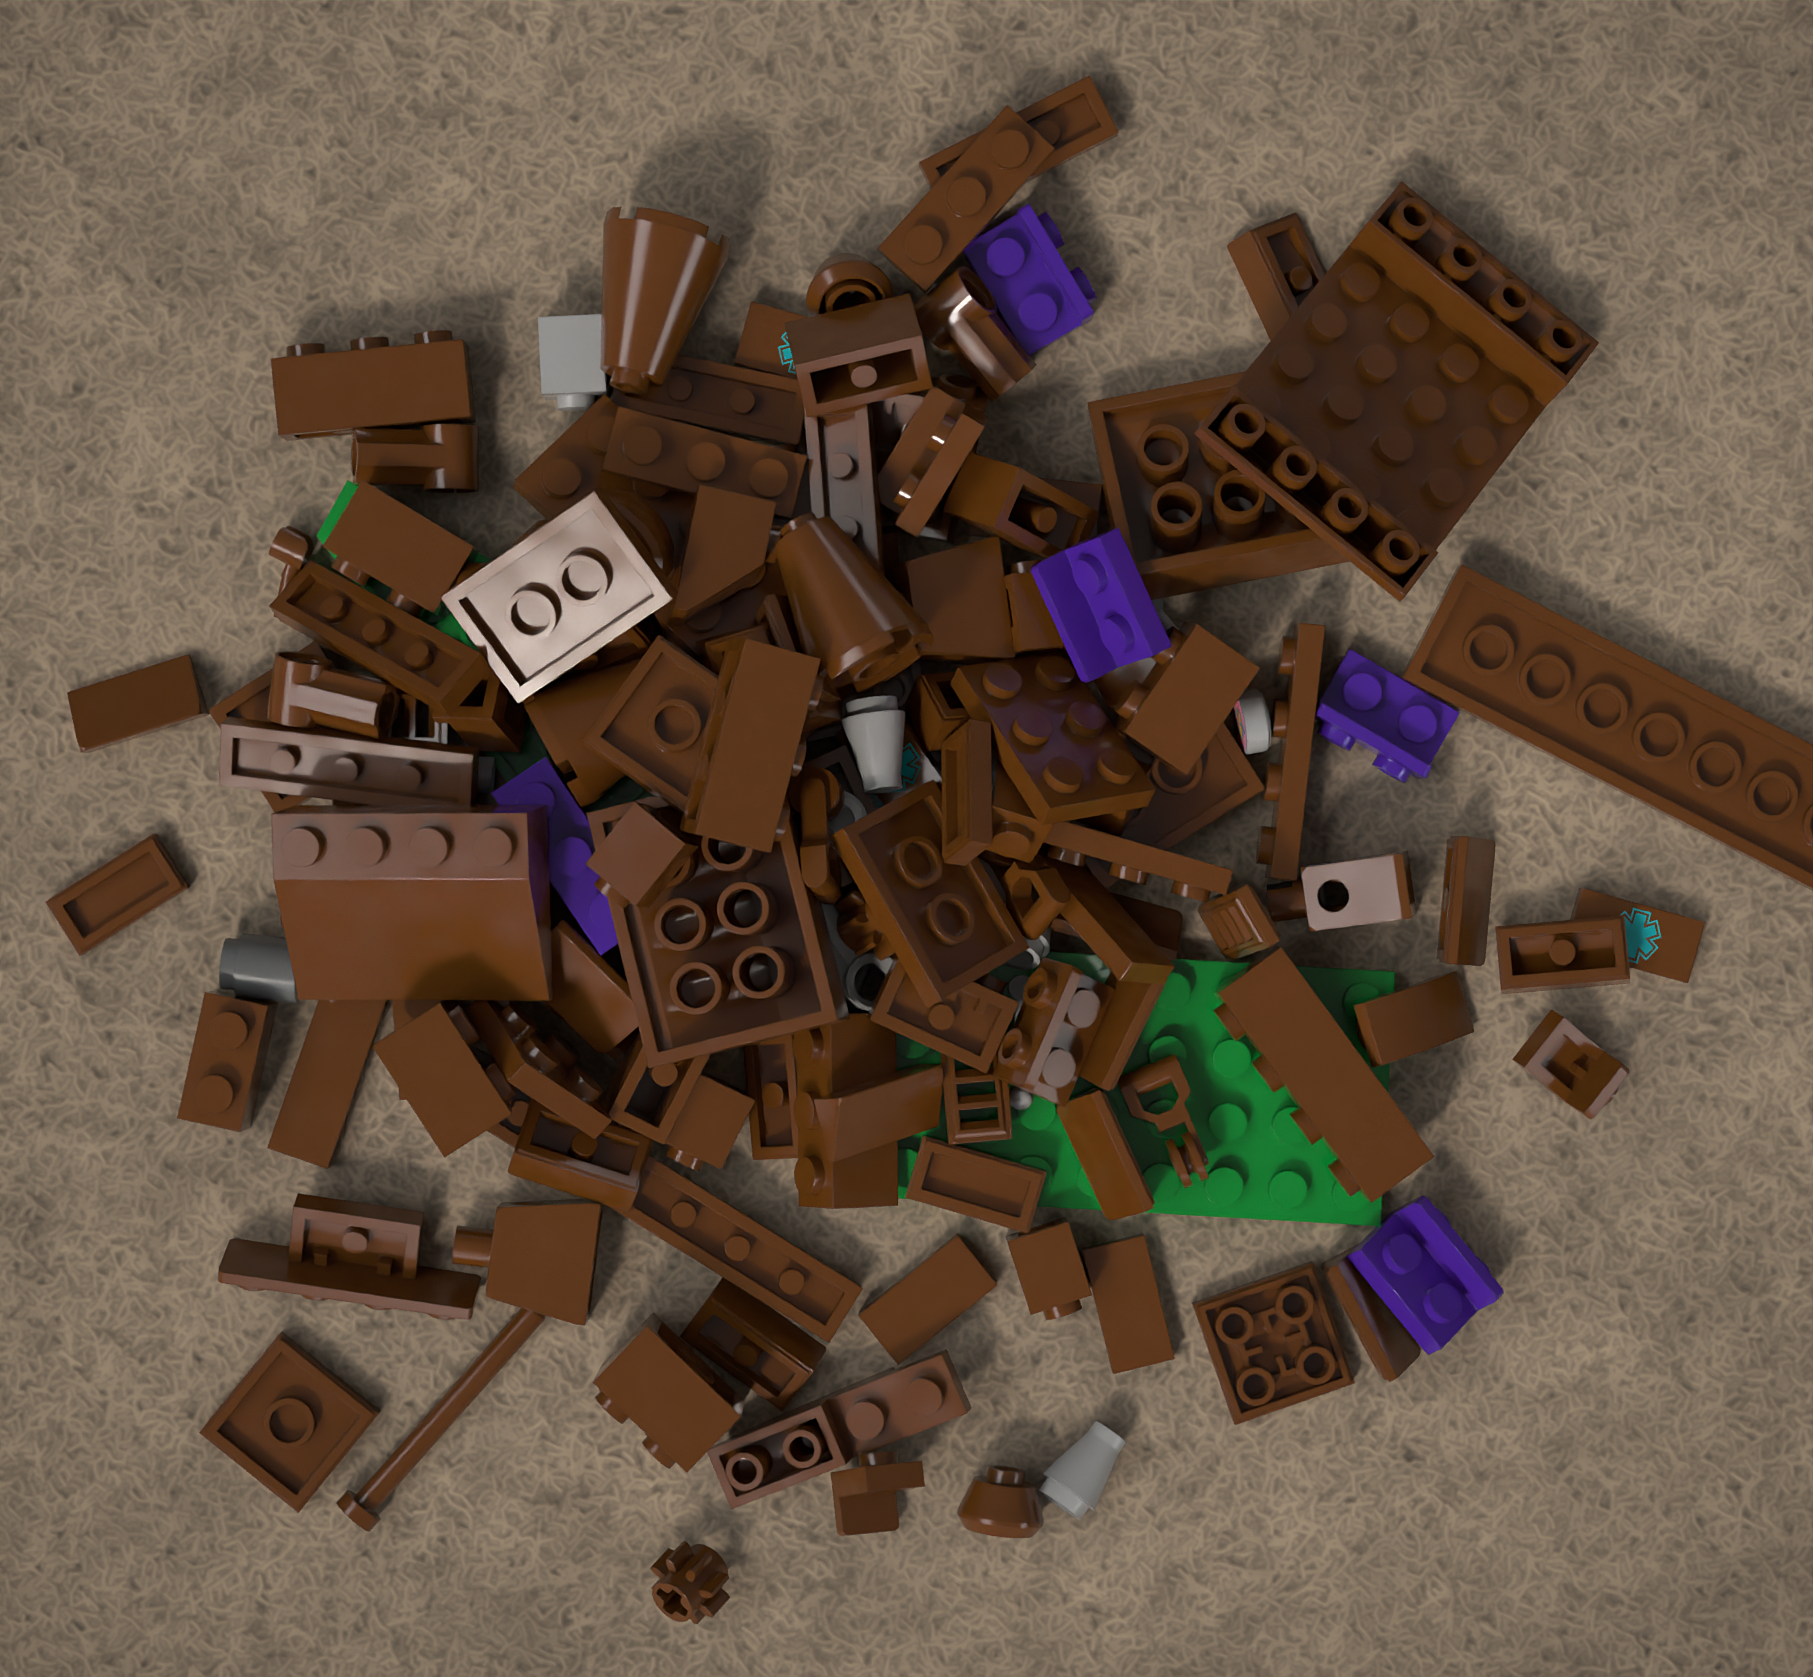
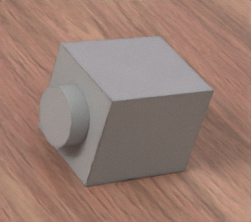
[538,314,610,411]

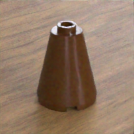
[600,207,731,394]
[775,513,934,702]
[522,654,691,809]

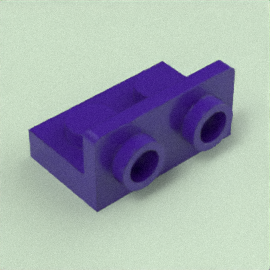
[963,203,1097,357]
[1031,528,1172,683]
[1315,649,1460,783]
[1347,1196,1504,1355]

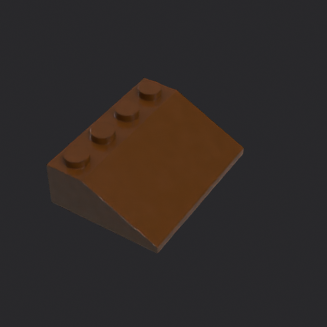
[1087,371,1350,600]
[587,777,850,1068]
[271,804,553,1001]

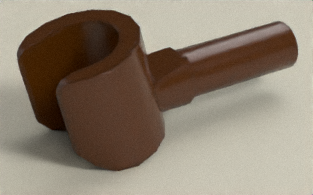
[269,526,314,618]

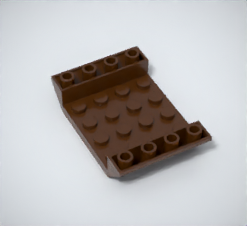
[1194,181,1599,602]

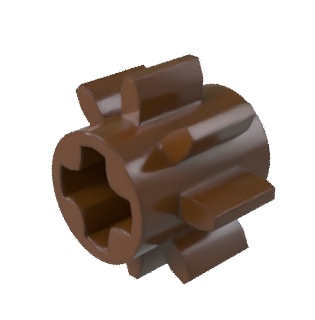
[835,884,895,961]
[650,1541,730,1624]

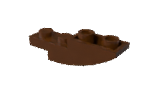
[707,1349,972,1509]

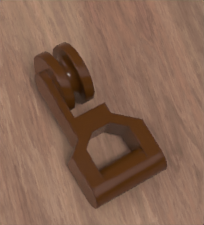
[788,767,845,905]
[979,850,1071,940]
[1117,1053,1209,1188]

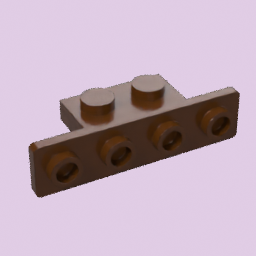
[218,1193,481,1320]

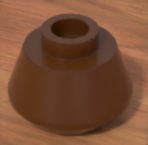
[806,253,893,317]
[957,1465,1044,1538]

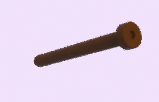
[336,1308,546,1532]

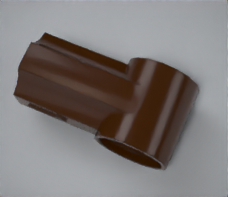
[913,266,1037,402]
[351,424,479,493]
[266,651,400,739]

